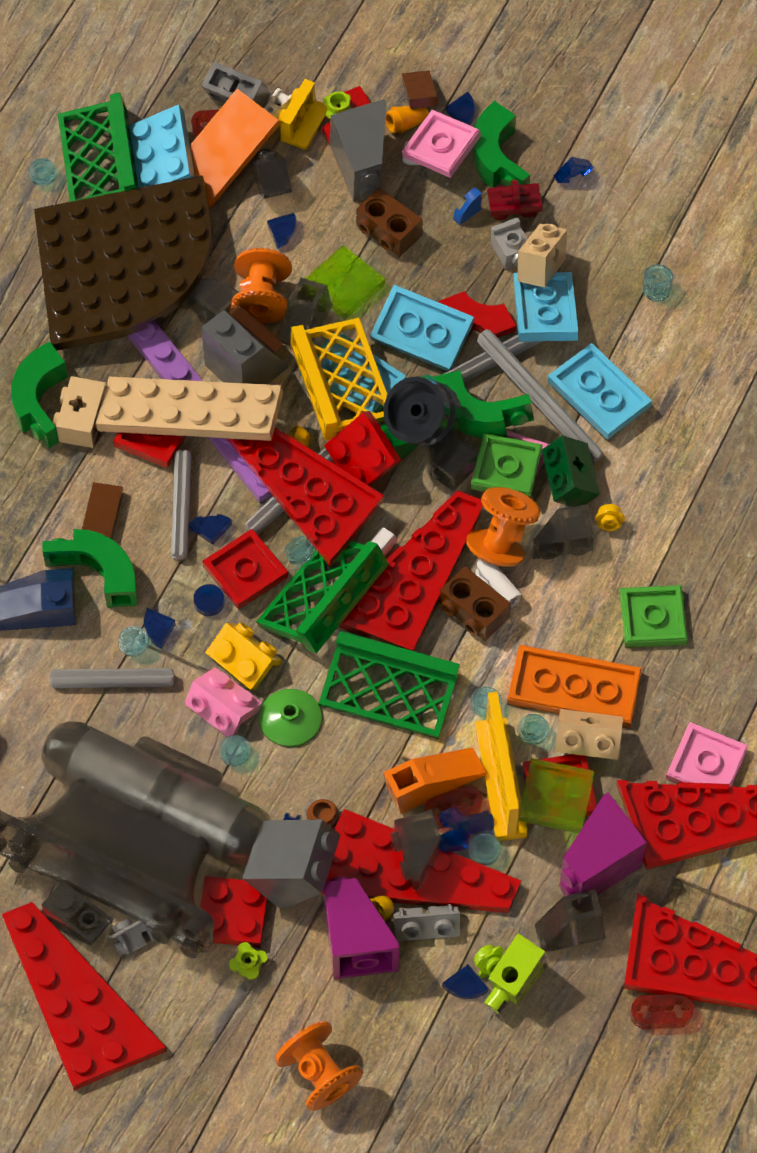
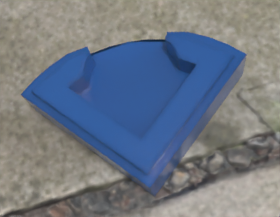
[453,187,482,225]

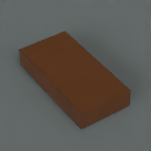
[402,70,438,109]
[229,304,283,353]
[82,482,124,539]

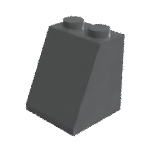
[330,99,387,201]
[201,310,288,385]
[242,819,341,909]

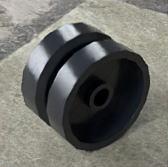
[383,376,461,447]

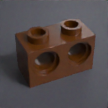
[356,188,423,257]
[439,566,511,641]

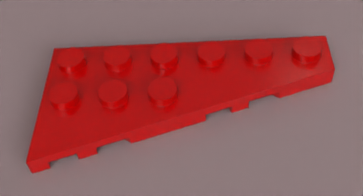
[226,427,384,566]
[339,491,484,651]
[616,780,757,870]
[322,809,522,913]
[623,893,757,1011]
[2,902,167,1090]

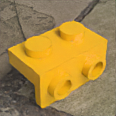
[278,79,327,150]
[205,622,283,690]

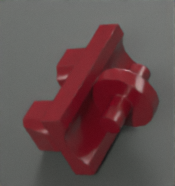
[487,180,543,220]

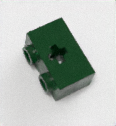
[542,435,600,509]

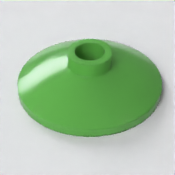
[259,689,322,747]

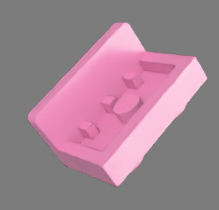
[185,667,262,739]

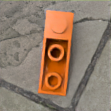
[383,747,487,815]

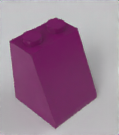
[559,792,647,907]
[323,876,399,979]

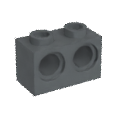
[201,62,271,108]

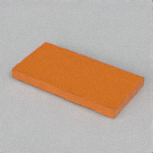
[190,89,281,210]
[507,645,642,728]

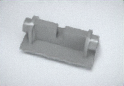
[108,902,177,956]
[393,904,460,941]

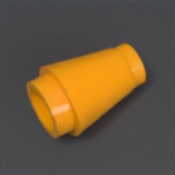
[386,106,429,135]

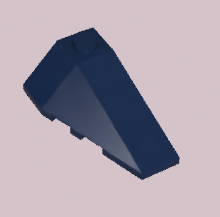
[0,568,76,631]

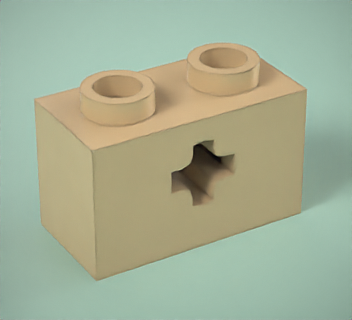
[517,224,567,288]
[53,376,106,448]
[555,709,623,760]

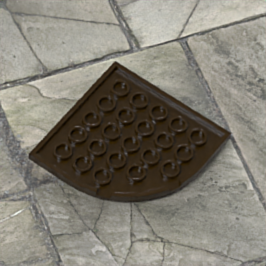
[34,175,213,351]

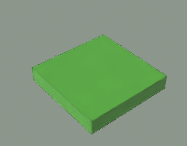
[471,433,543,498]
[619,585,688,648]

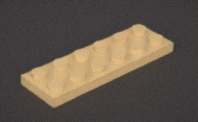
[95,376,283,441]

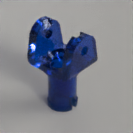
[436,807,494,852]

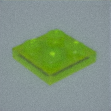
[303,245,385,320]
[518,758,594,833]

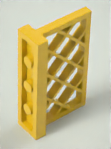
[290,318,387,441]
[475,692,527,842]

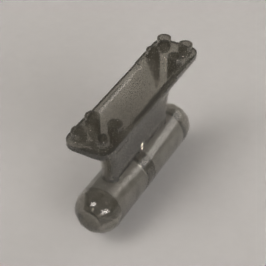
[0,721,271,958]

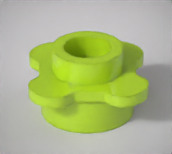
[323,91,353,119]
[229,942,268,980]
[473,945,504,978]

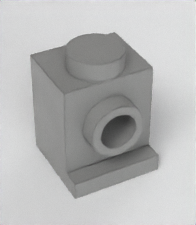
[490,217,528,270]

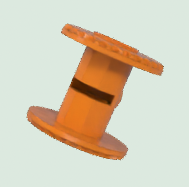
[231,248,292,324]
[466,487,540,567]
[275,1021,363,1111]

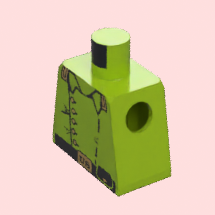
[484,933,548,1014]

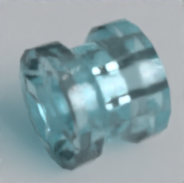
[642,264,673,301]

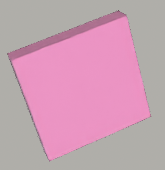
[401,110,481,178]
[665,722,748,787]

